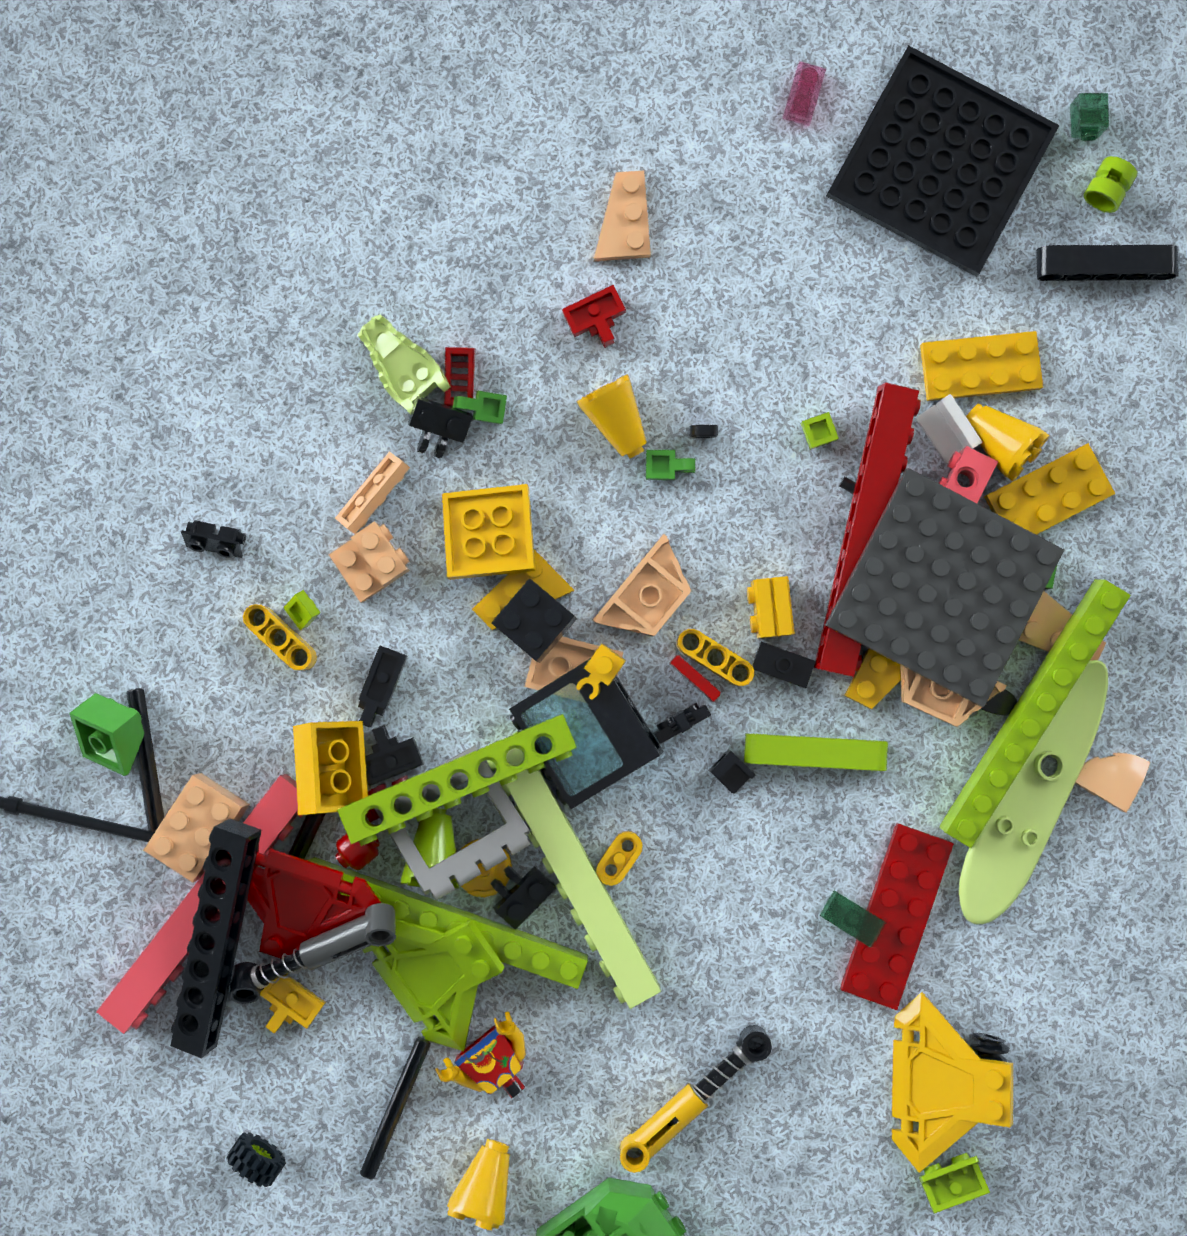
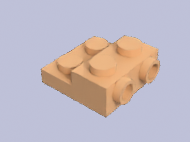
[329,521,410,603]

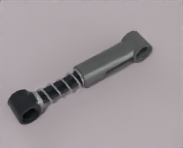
[229,903,396,1004]

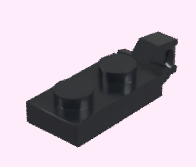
[358,645,408,728]

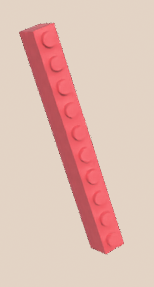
[96,774,304,1034]

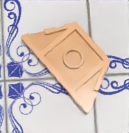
[593,534,691,636]
[900,665,1007,727]

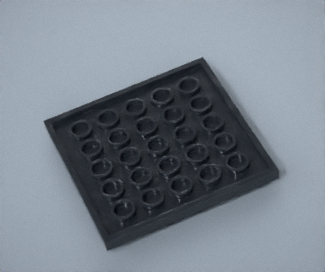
[826,45,1060,277]

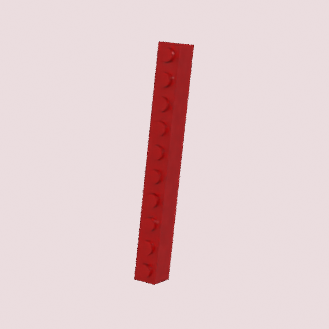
[814,382,921,677]

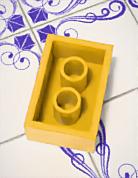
[293,721,368,815]

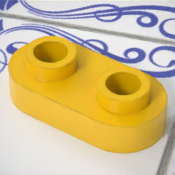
[596,831,642,886]

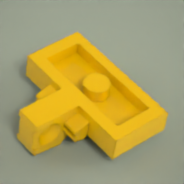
[260,974,326,1034]

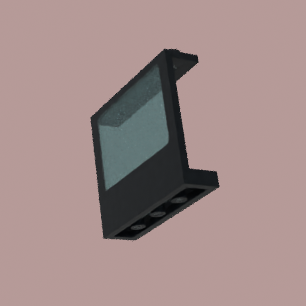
[509,658,664,810]

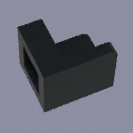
[708,750,756,794]

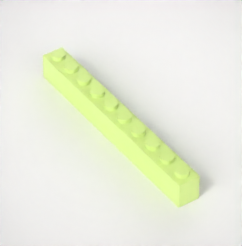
[487,731,661,1009]

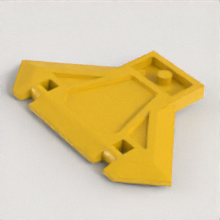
[892,992,1013,1173]

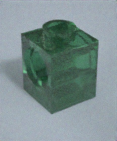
[1070,93,1109,141]

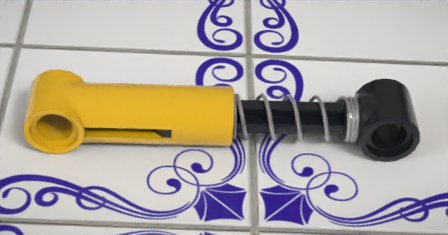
[619,1025,772,1173]

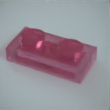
[782,61,826,126]

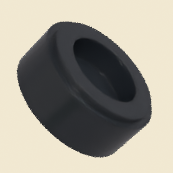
[689,425,718,438]

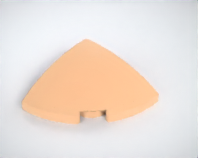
[1075,753,1150,813]

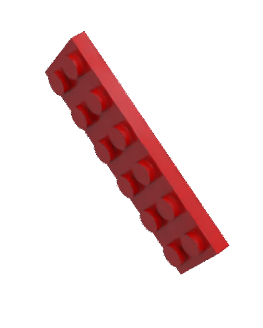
[840,823,954,1010]

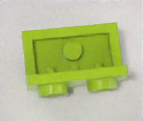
[919,1153,990,1214]

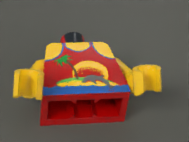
[435,1011,526,1098]

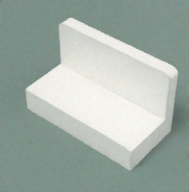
[916,394,982,464]

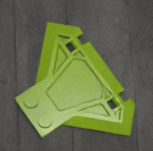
[362,919,505,1051]

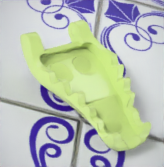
[358,315,451,415]

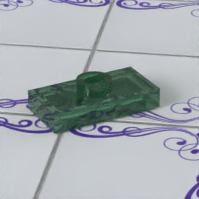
[819,890,887,948]

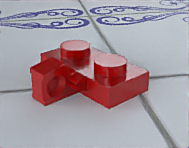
[562,285,626,348]

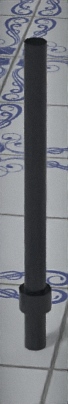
[0,796,155,842]

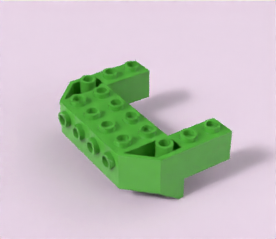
[536,1177,686,1236]

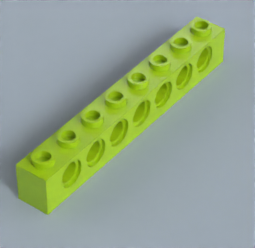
[337,714,577,846]

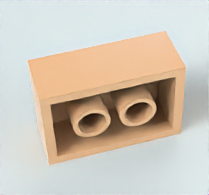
[143,773,250,883]

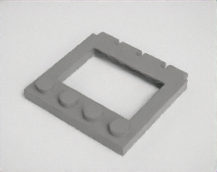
[374,745,530,901]

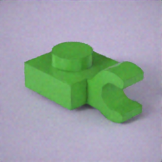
[453,391,507,424]
[646,450,696,480]

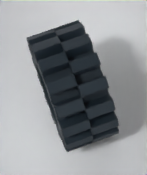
[226,1132,286,1187]

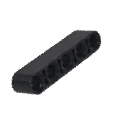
[1036,245,1179,281]

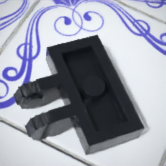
[408,396,473,458]
[490,865,556,930]

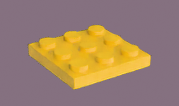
[442,484,535,580]

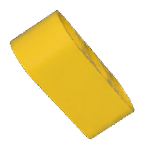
[243,604,317,671]
[677,629,754,686]

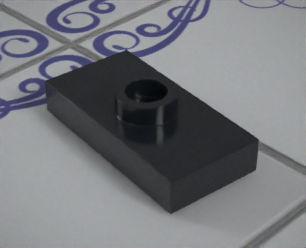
[752,641,816,688]

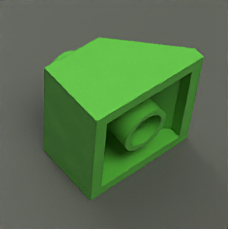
[69,693,144,776]

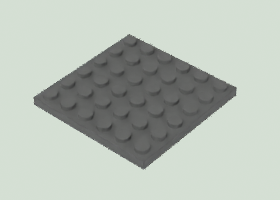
[825,468,1064,707]

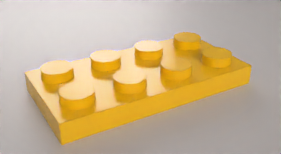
[920,331,1043,401]
[984,443,1115,534]

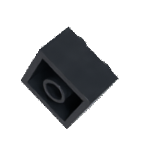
[491,578,577,663]

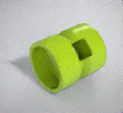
[1084,156,1138,213]

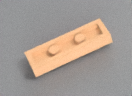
[335,451,410,534]

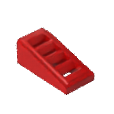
[444,347,476,406]

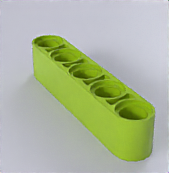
[744,733,888,771]

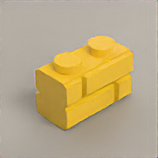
[747,576,795,639]

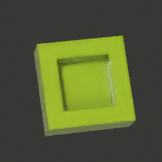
[800,412,839,450]
[283,590,321,631]

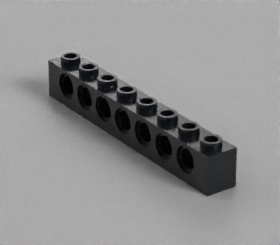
[170,819,262,1059]

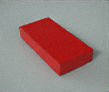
[669,655,721,702]

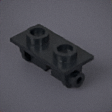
[181,520,246,558]

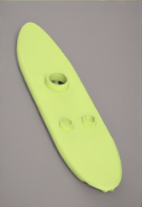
[958,660,1108,924]

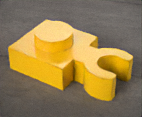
[576,643,626,700]

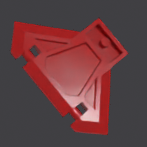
[228,845,381,959]

